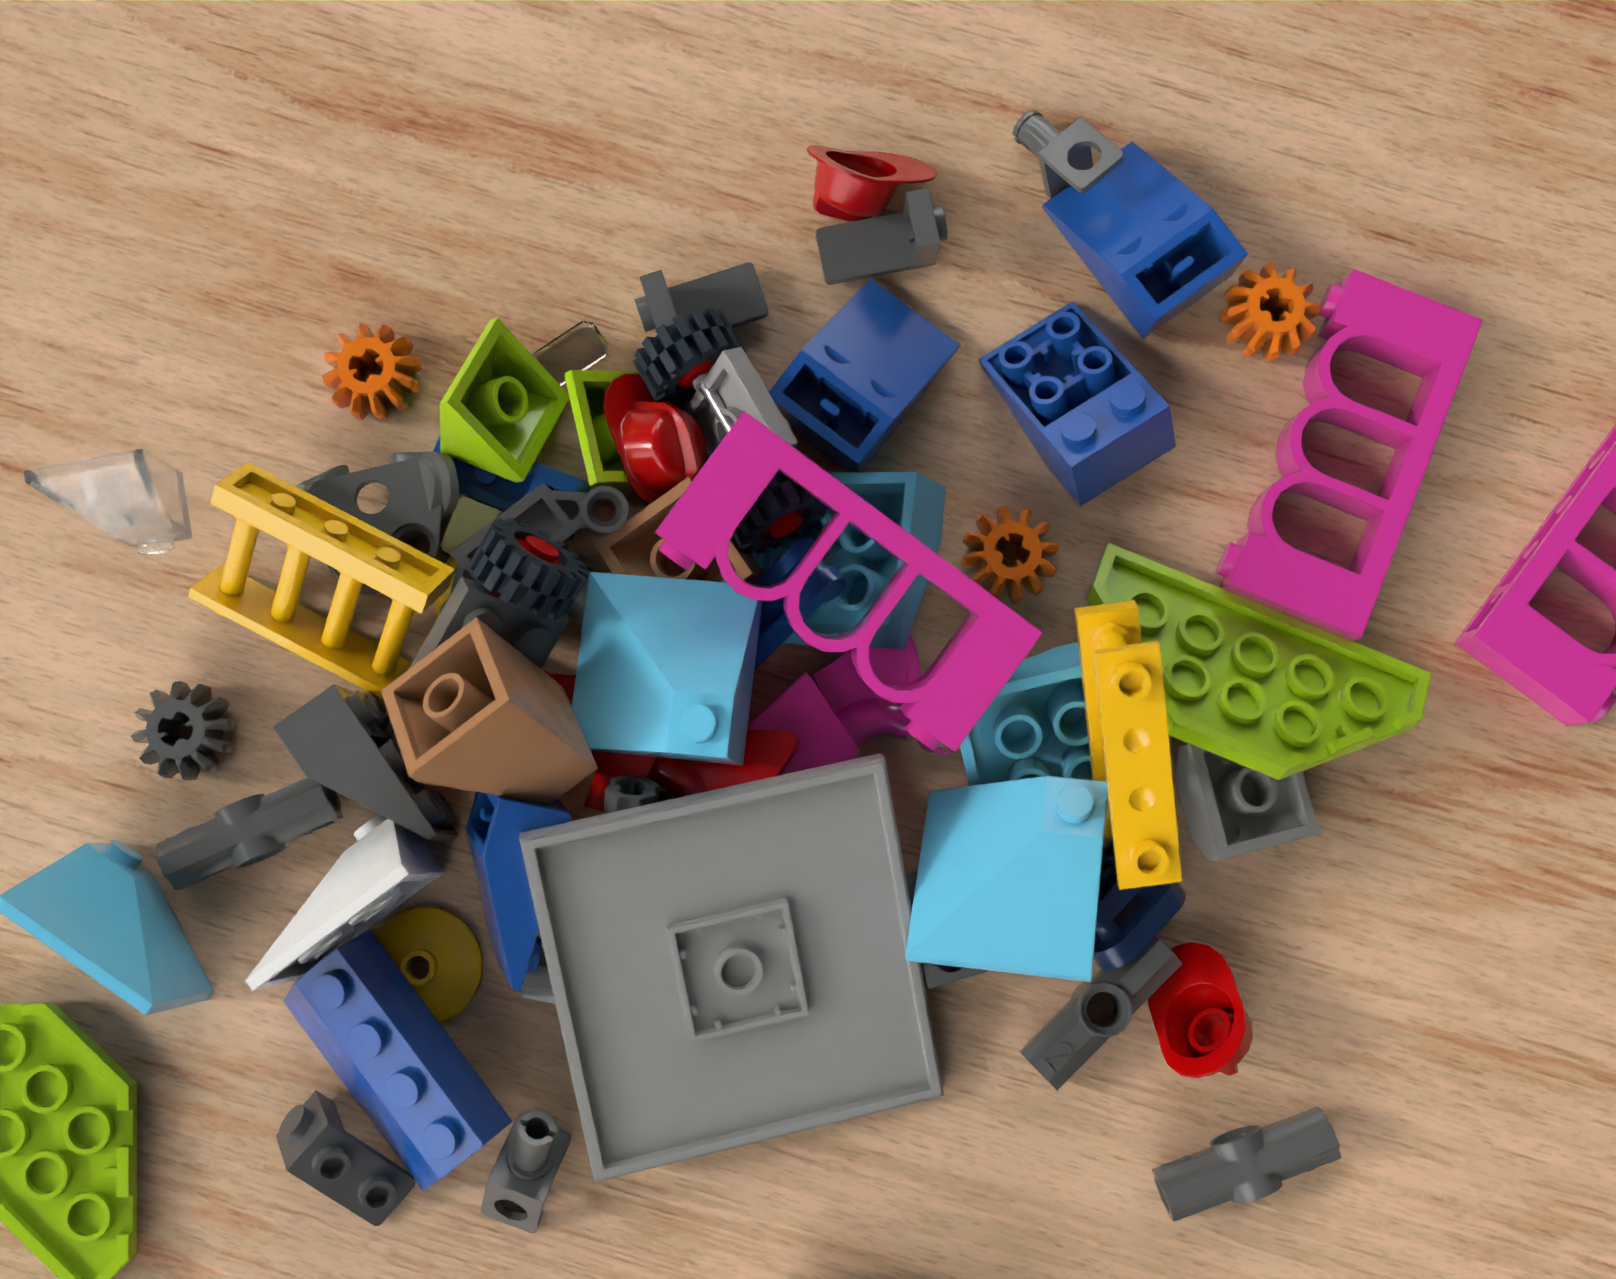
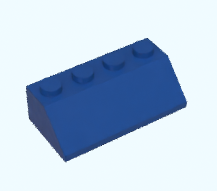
[283,931,512,1191]

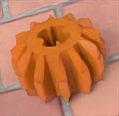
[1219,262,1321,363]
[322,323,422,421]
[960,505,1059,604]

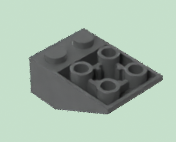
[273,685,459,840]

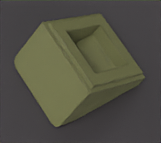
[440,496,503,554]

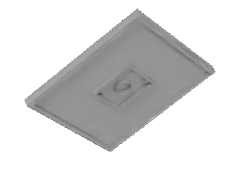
[519,753,944,1183]

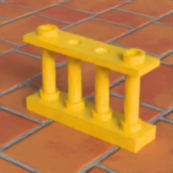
[188,461,455,700]
[1074,600,1182,890]

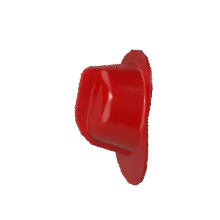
[806,145,937,222]
[603,374,707,504]
[1148,942,1253,1078]

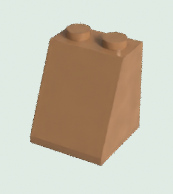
[381,617,598,804]

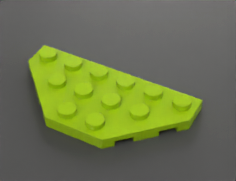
[1086,543,1431,780]
[0,1002,137,1279]

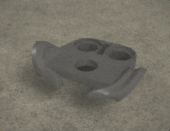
[296,451,459,595]

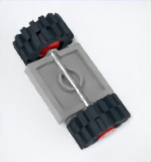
[633,307,829,555]

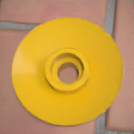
[374,907,483,1023]

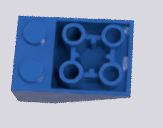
[1042,141,1248,339]
[768,278,960,472]
[979,301,1176,506]
[466,792,571,991]

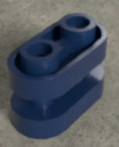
[1093,840,1186,970]

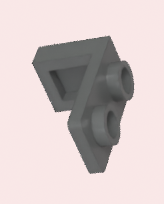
[816,188,948,285]
[634,262,769,333]
[276,1090,416,1226]

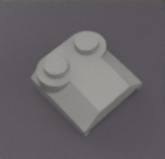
[1174,744,1322,861]

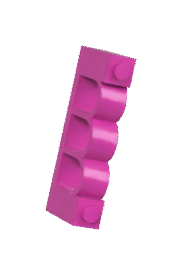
[1216,269,1483,641]
[655,411,1043,752]
[1455,424,1616,726]

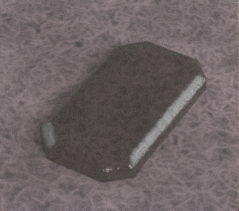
[532,321,608,386]

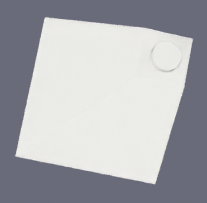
[245,815,445,991]

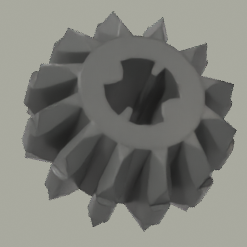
[131,681,238,781]

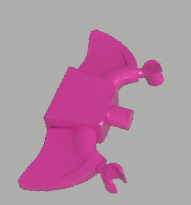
[747,633,950,775]

